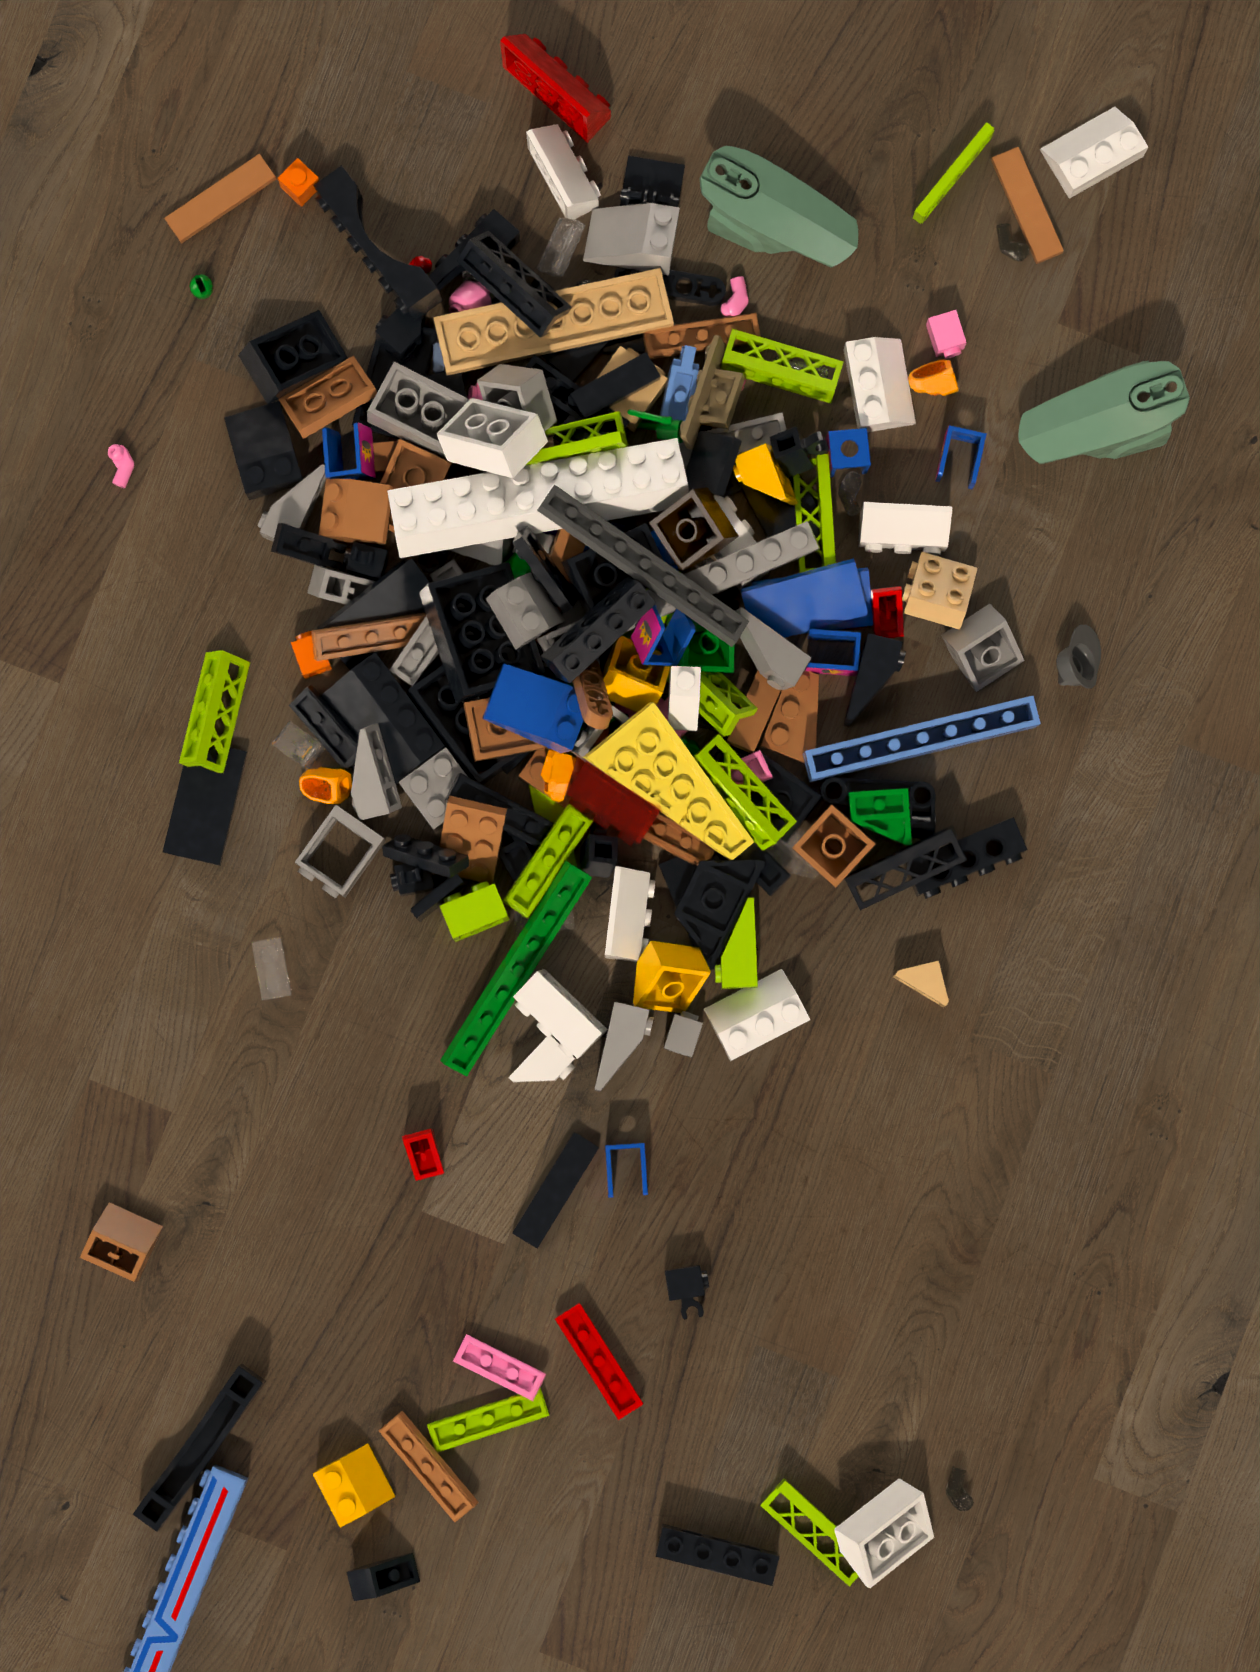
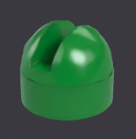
[189,274,214,299]

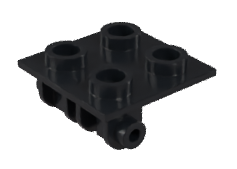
[620,156,685,207]

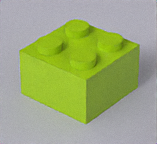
[440,881,510,942]

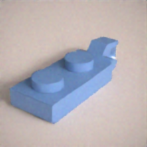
[660,345,699,421]

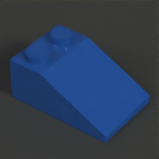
[482,664,584,753]

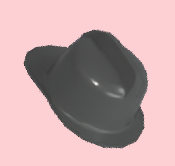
[1056,625,1101,689]

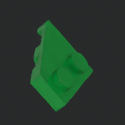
[848,788,912,845]

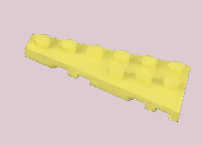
[583,702,754,860]

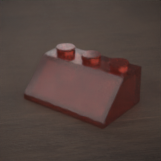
[566,761,660,846]

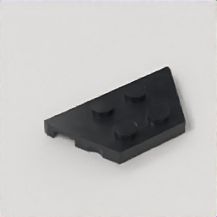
[674,860,765,964]

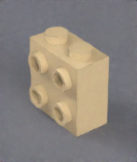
[597,346,668,432]
[902,552,978,630]

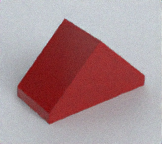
[871,586,904,638]
[402,1129,444,1181]

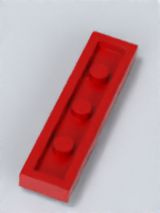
[555,1302,644,1420]

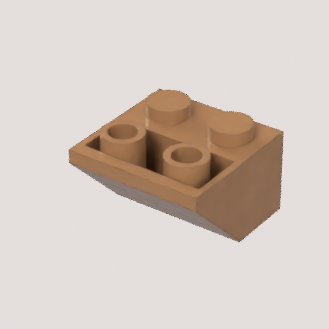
[80,1202,164,1282]

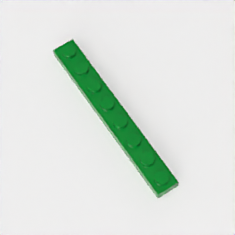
[440,861,592,1077]

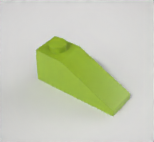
[715,897,758,989]

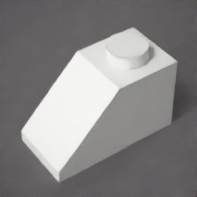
[668,666,701,731]
[509,1036,575,1082]

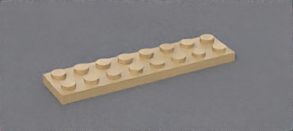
[433,268,674,376]

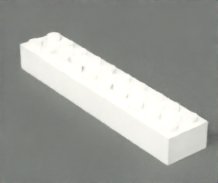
[387,438,689,558]

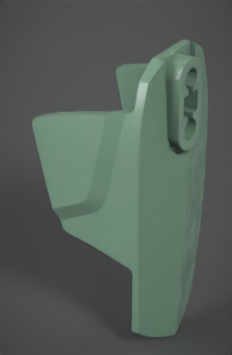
[699,145,858,268]
[1018,360,1190,464]

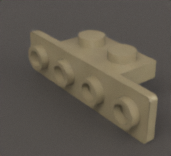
[679,335,745,450]

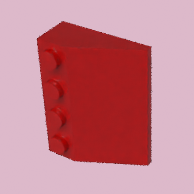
[500,34,611,143]

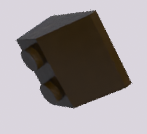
[649,487,739,572]

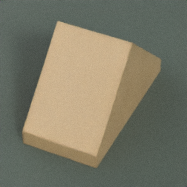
[893,961,949,1007]

